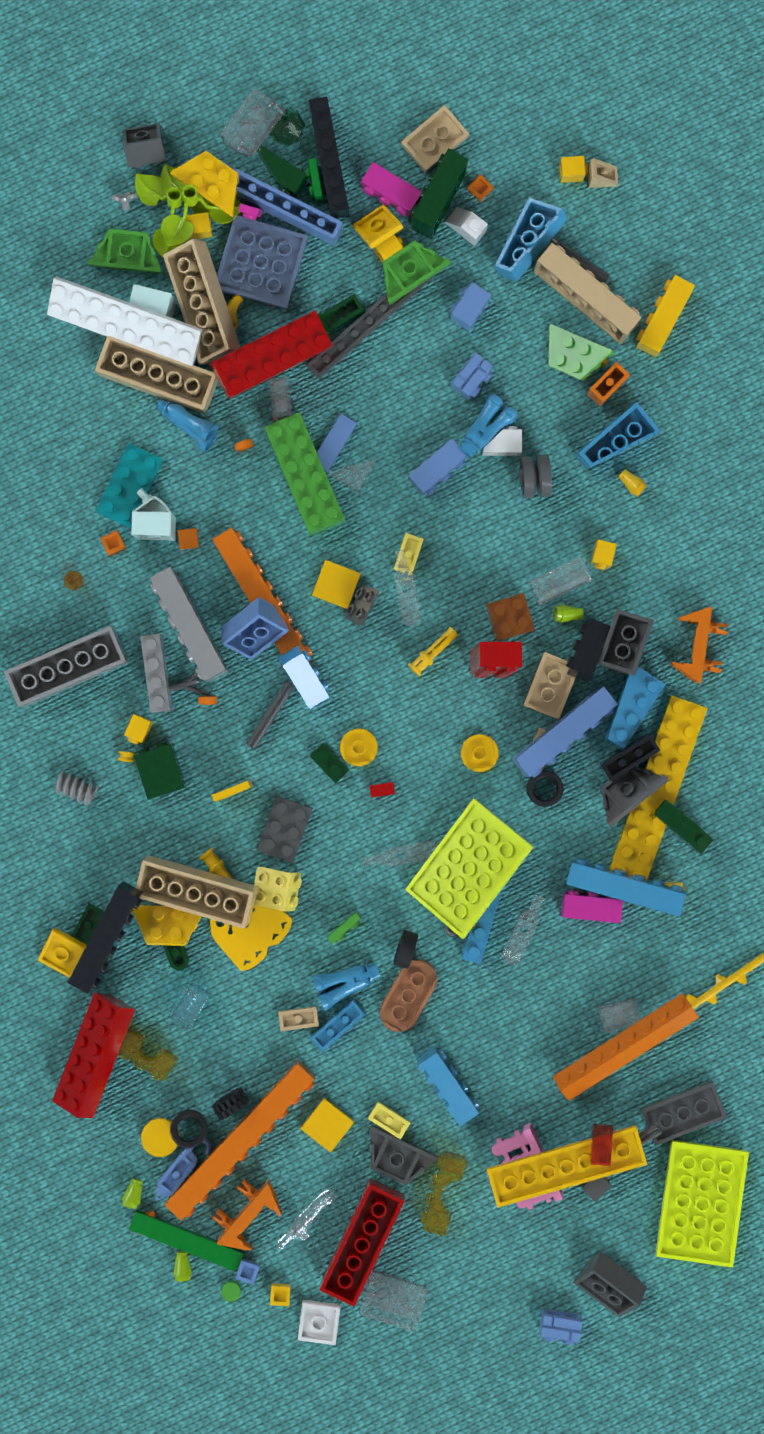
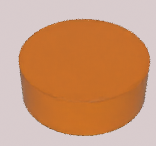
[234,439,254,452]
[198,695,217,705]

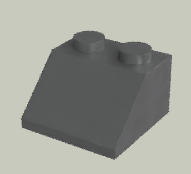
[122,123,166,168]

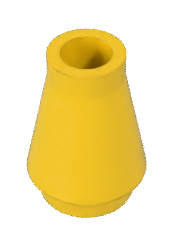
[618,469,647,497]

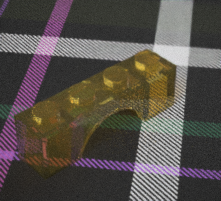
[420,1150,467,1236]

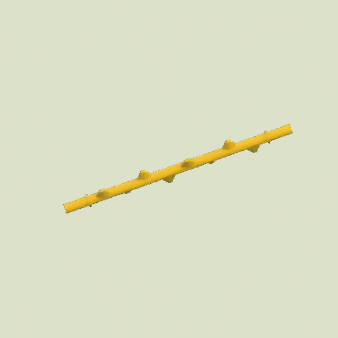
[686,953,764,1009]

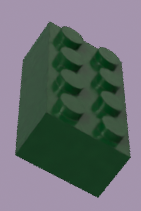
[410,148,469,240]

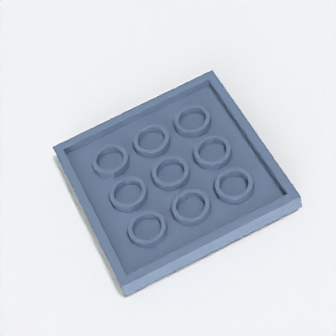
[217,215,308,310]

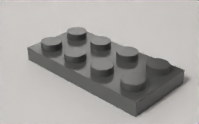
[640,1080,727,1146]

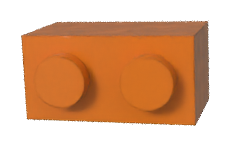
[587,361,630,407]

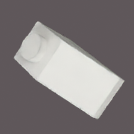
[445,207,488,246]
[482,426,522,456]

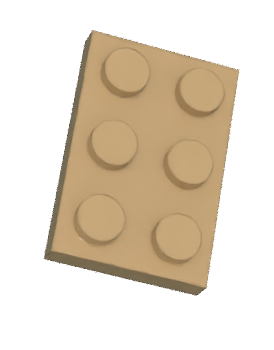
[401,105,469,173]
[523,652,575,720]

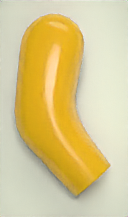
[226,295,243,330]

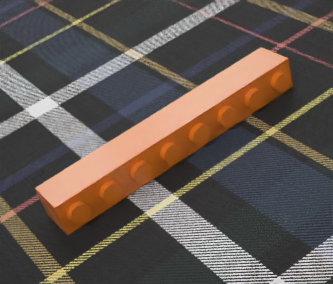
[212,528,313,662]
[552,993,699,1101]

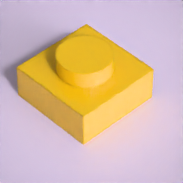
[270,1283,291,1306]

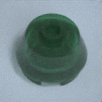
[268,106,306,147]

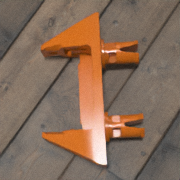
[670,607,728,684]
[212,1179,282,1251]

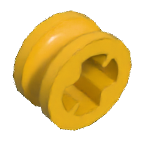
[117,751,136,762]

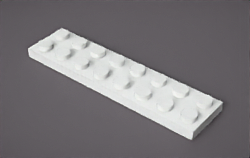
[47,276,202,366]

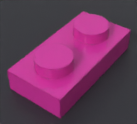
[238,204,263,220]

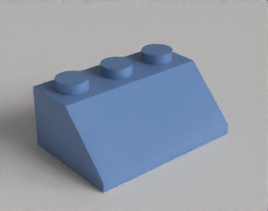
[222,597,289,660]

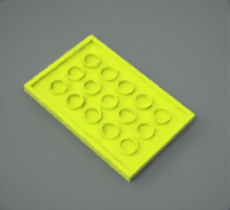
[405,798,534,939]
[655,1140,749,1268]

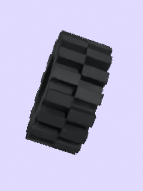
[212,1087,249,1120]

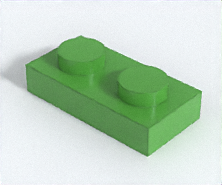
[327,911,361,944]

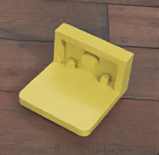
[254,867,302,912]

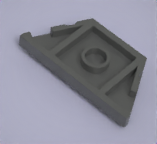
[600,766,669,827]
[370,1125,438,1185]

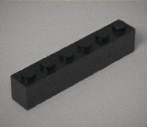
[308,96,350,219]
[68,881,143,994]

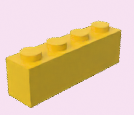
[636,275,695,357]

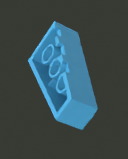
[495,197,568,282]
[574,402,661,469]
[605,667,666,749]
[416,1045,480,1126]

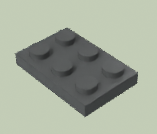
[257,796,313,863]

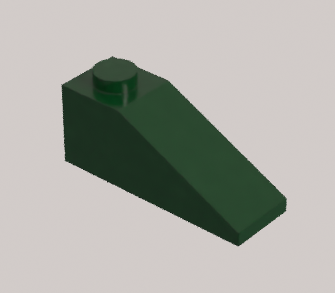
[256,143,308,198]
[653,799,713,854]

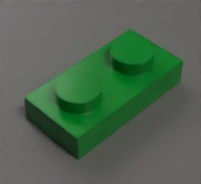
[306,158,323,204]

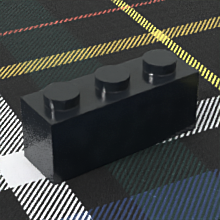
[566,618,611,683]
[600,732,661,781]

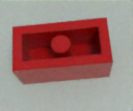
[370,782,395,798]

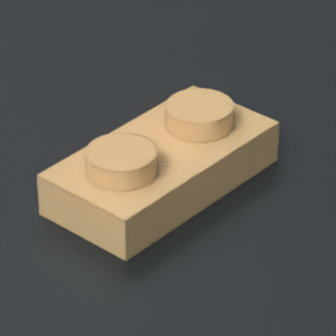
[278,1006,319,1031]

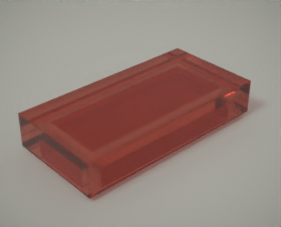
[590,1124,613,1166]

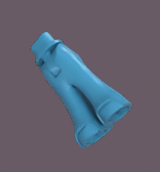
[459,393,519,458]
[157,399,218,452]
[312,963,381,1011]

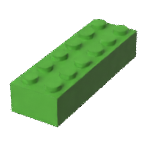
[264,412,345,536]

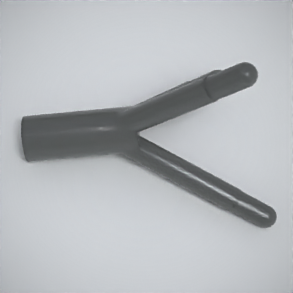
[169,673,210,696]

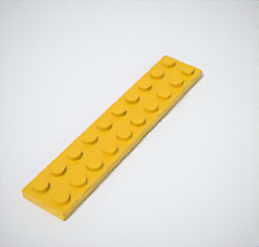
[609,695,708,880]

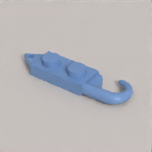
[155,1136,212,1201]

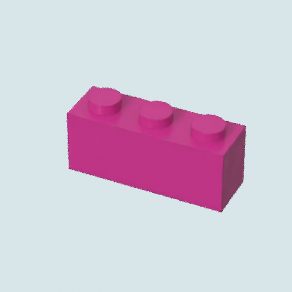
[361,162,422,218]
[561,890,623,923]

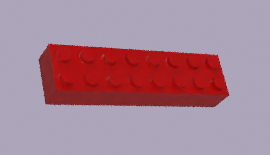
[470,642,522,678]

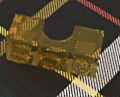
[118,1027,178,1081]

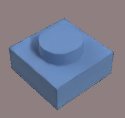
[235,1258,260,1285]

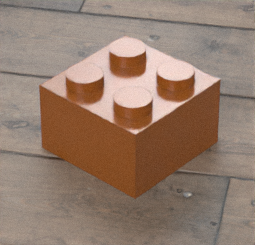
[486,593,535,642]

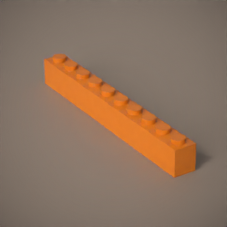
[164,1060,315,1221]

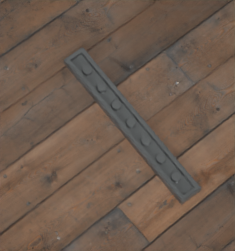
[306,277,432,380]

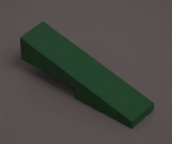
[318,293,366,334]

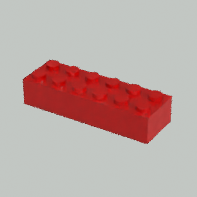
[210,310,333,400]
[52,992,135,1118]
[319,1178,405,1307]

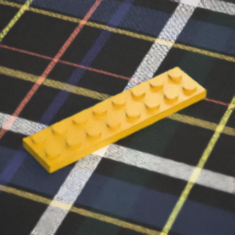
[486,1125,647,1208]

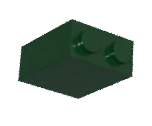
[134,741,187,800]

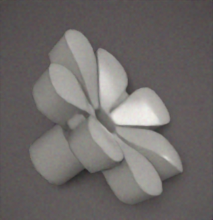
[111,191,137,210]

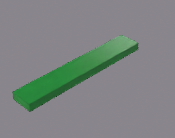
[129,1210,244,1272]

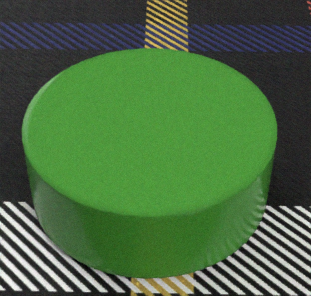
[221,1280,241,1302]

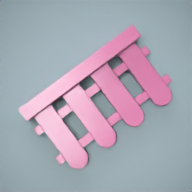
[492,1123,564,1210]

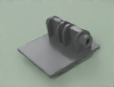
[345,585,380,626]

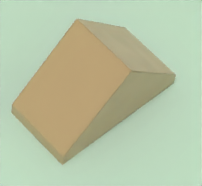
[588,158,618,188]

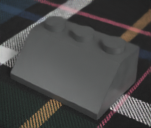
[598,609,654,676]
[573,1252,647,1318]

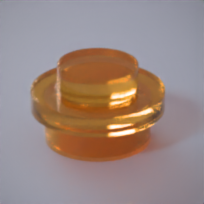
[64,571,83,590]

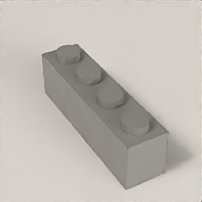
[140,634,173,713]

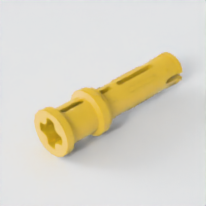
[408,627,459,677]
[199,848,235,880]

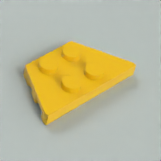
[170,151,239,218]
[133,905,202,946]

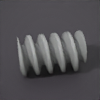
[55,770,99,806]

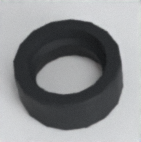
[526,770,564,807]
[393,930,418,969]
[170,1110,208,1148]

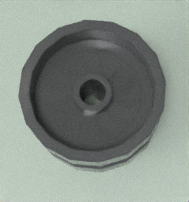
[519,454,552,499]

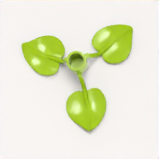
[160,164,241,246]
[135,173,210,258]

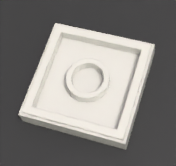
[298,1299,341,1345]

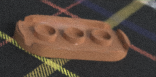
[380,959,437,1032]

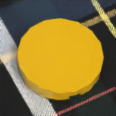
[340,728,378,767]
[461,734,499,772]
[141,1117,180,1157]

